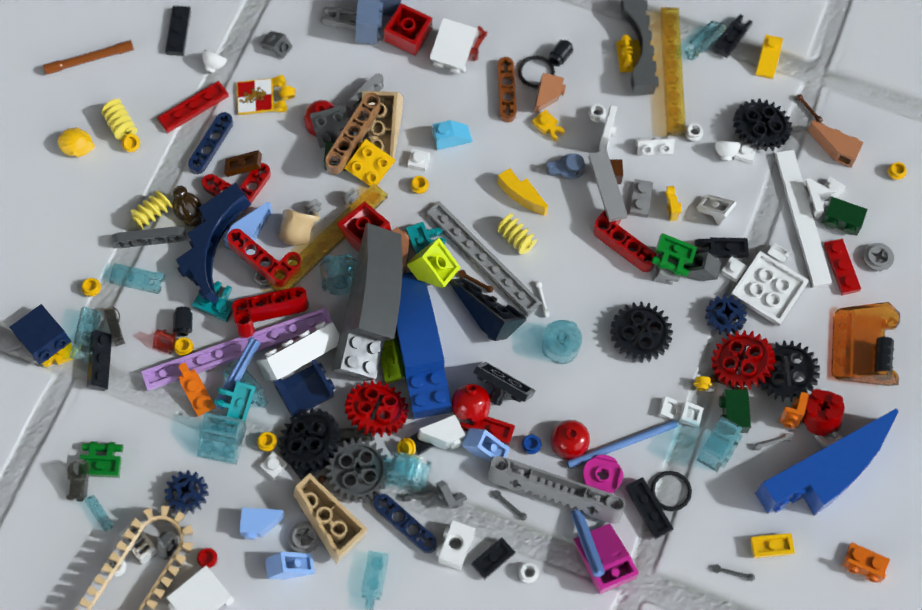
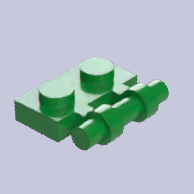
[651,233,697,277]
[78,441,123,478]

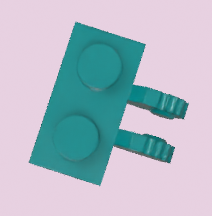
[406,222,446,255]
[192,281,233,322]
[213,380,256,425]

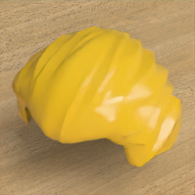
[57,127,95,158]

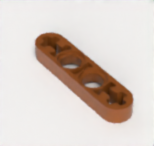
[497,57,516,123]

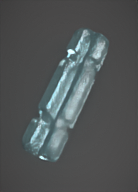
[85,495,114,532]

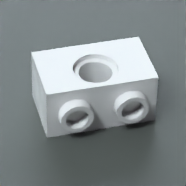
[436,520,476,571]

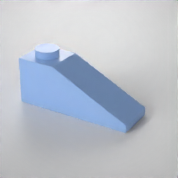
[223,202,273,253]

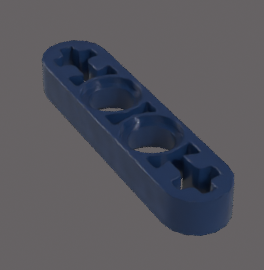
[188,112,233,174]
[374,494,437,553]

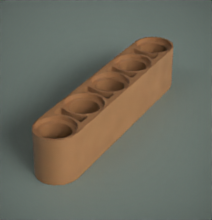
[325,93,380,175]

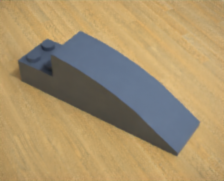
[355,0,401,44]

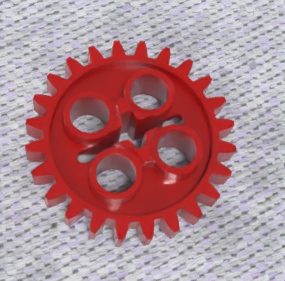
[711,330,776,390]
[344,380,409,437]

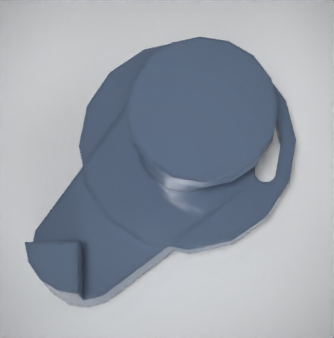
[546,153,585,179]

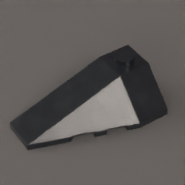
[449,278,527,341]

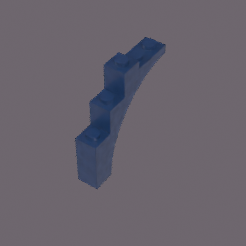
[176,183,251,304]

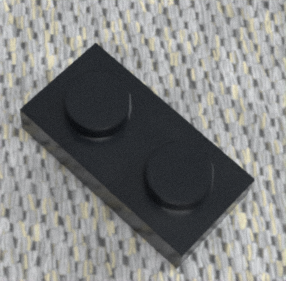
[471,537,516,580]

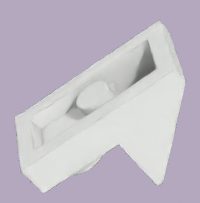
[804,178,832,220]
[697,194,736,225]

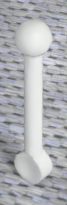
[535,281,549,318]

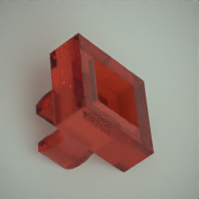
[153,329,176,354]

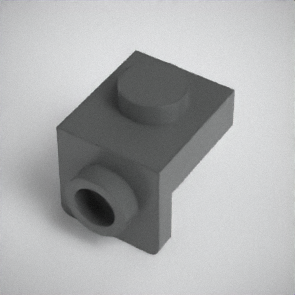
[260,31,293,59]
[435,480,467,509]

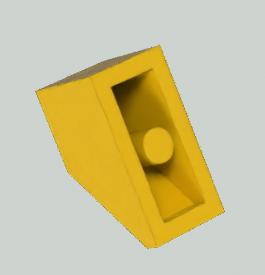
[755,34,783,79]

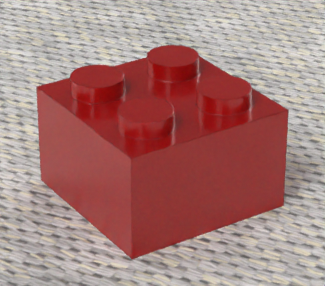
[384,3,432,56]

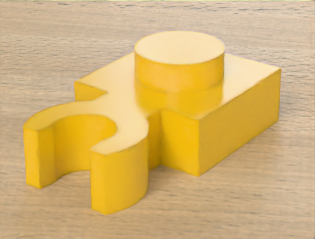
[532,109,565,142]
[665,186,682,221]
[42,342,77,367]

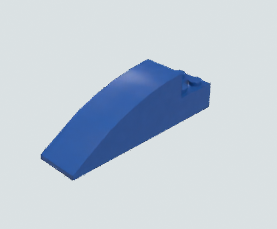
[396,272,452,420]
[755,408,899,516]

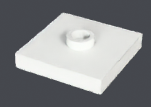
[599,105,617,152]

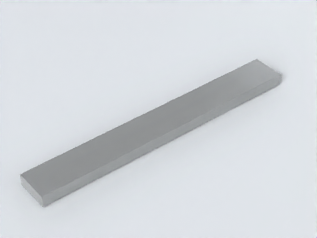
[425,201,542,317]

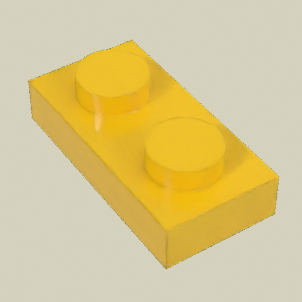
[750,533,795,559]

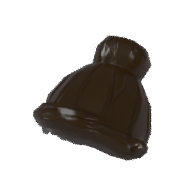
[173,186,202,226]

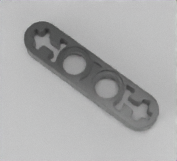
[112,226,186,248]

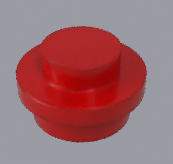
[197,548,218,568]

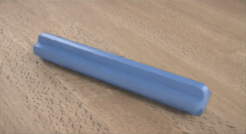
[214,338,260,409]
[571,508,605,578]

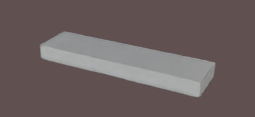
[588,150,628,222]

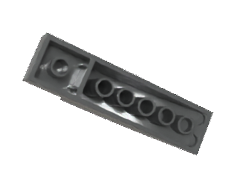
[332,223,403,381]

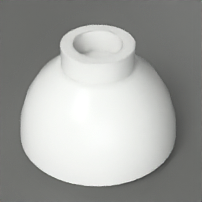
[202,50,227,73]
[715,141,741,161]

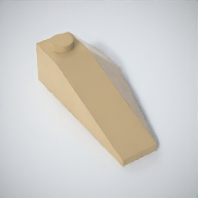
[362,91,403,165]

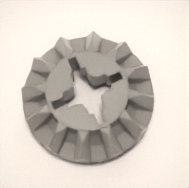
[863,243,894,272]
[288,521,321,553]

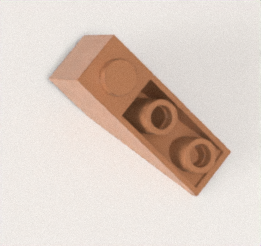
[808,120,863,168]

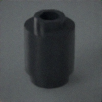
[548,40,574,67]
[173,307,193,337]

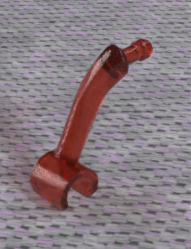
[469,26,488,61]

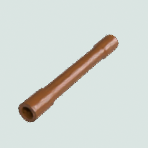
[43,40,134,75]

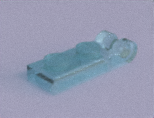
[109,263,166,294]
[70,307,102,364]

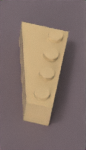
[293,474,368,564]

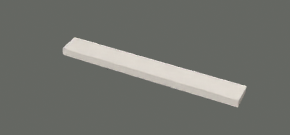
[775,150,832,288]

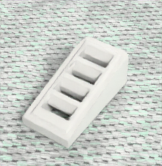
[118,524,158,565]

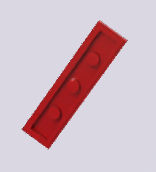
[157,81,229,133]

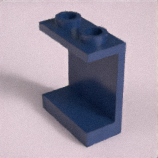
[9,304,72,365]
[273,359,335,418]

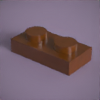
[224,150,262,177]

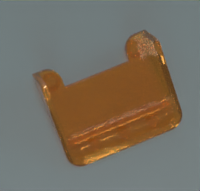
[831,302,900,386]

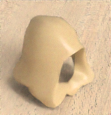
[278,209,320,246]

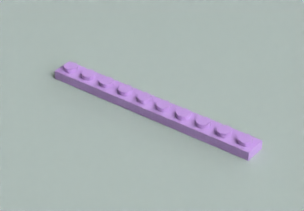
[141,307,332,391]

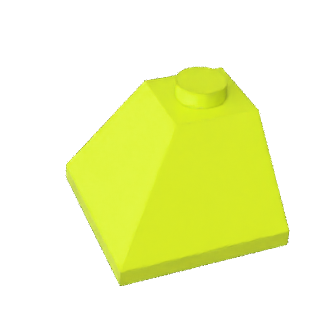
[407,238,461,288]

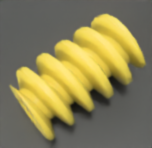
[101,99,137,140]
[131,191,173,230]
[497,213,537,255]

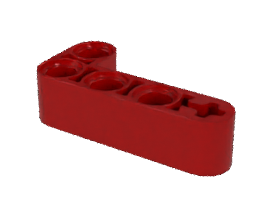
[593,210,657,272]
[227,229,301,287]
[232,287,309,338]

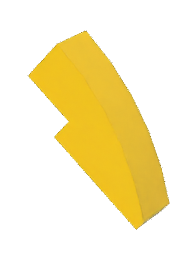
[497,168,548,216]

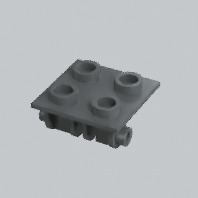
[310,104,354,148]

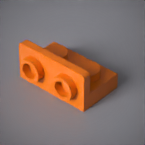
[778,392,809,429]
[842,542,890,583]

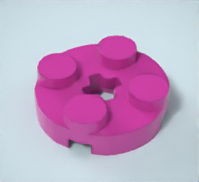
[582,455,623,494]

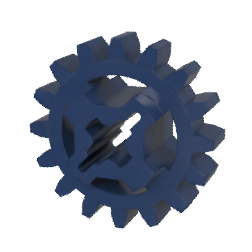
[705,294,748,336]
[164,470,209,515]

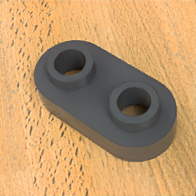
[157,530,178,559]

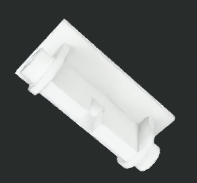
[636,135,675,156]

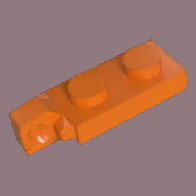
[178,362,216,417]

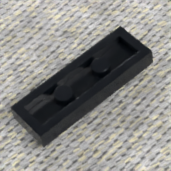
[165,6,191,56]
[87,330,112,391]
[625,477,674,540]

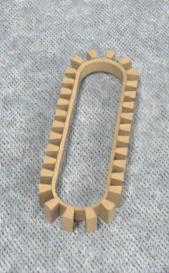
[75,506,193,610]

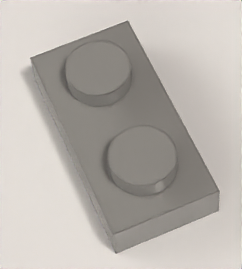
[629,179,653,218]

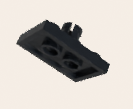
[473,362,536,406]

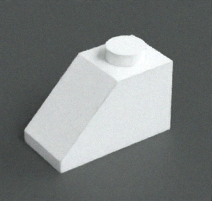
[417,415,465,450]

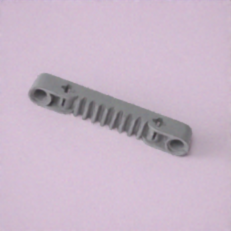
[487,456,626,524]

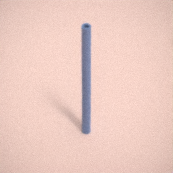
[566,420,678,468]

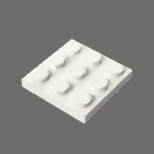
[730,251,809,326]

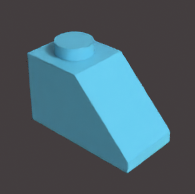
[432,120,472,150]

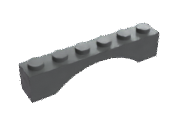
[620,0,659,95]

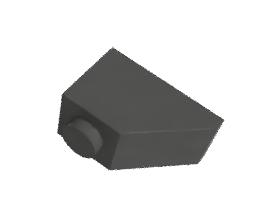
[680,252,721,281]

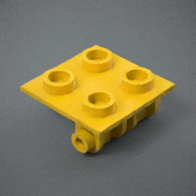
[616,35,654,73]
[344,139,396,189]

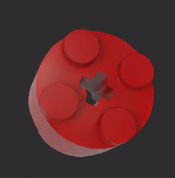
[802,389,845,436]

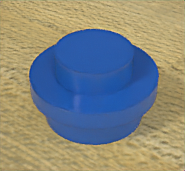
[522,435,541,455]

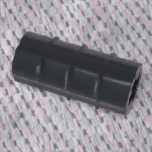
[874,337,894,379]

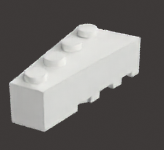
[255,321,340,381]

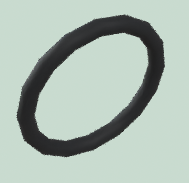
[518,56,555,88]
[651,471,692,511]

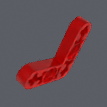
[202,163,271,210]

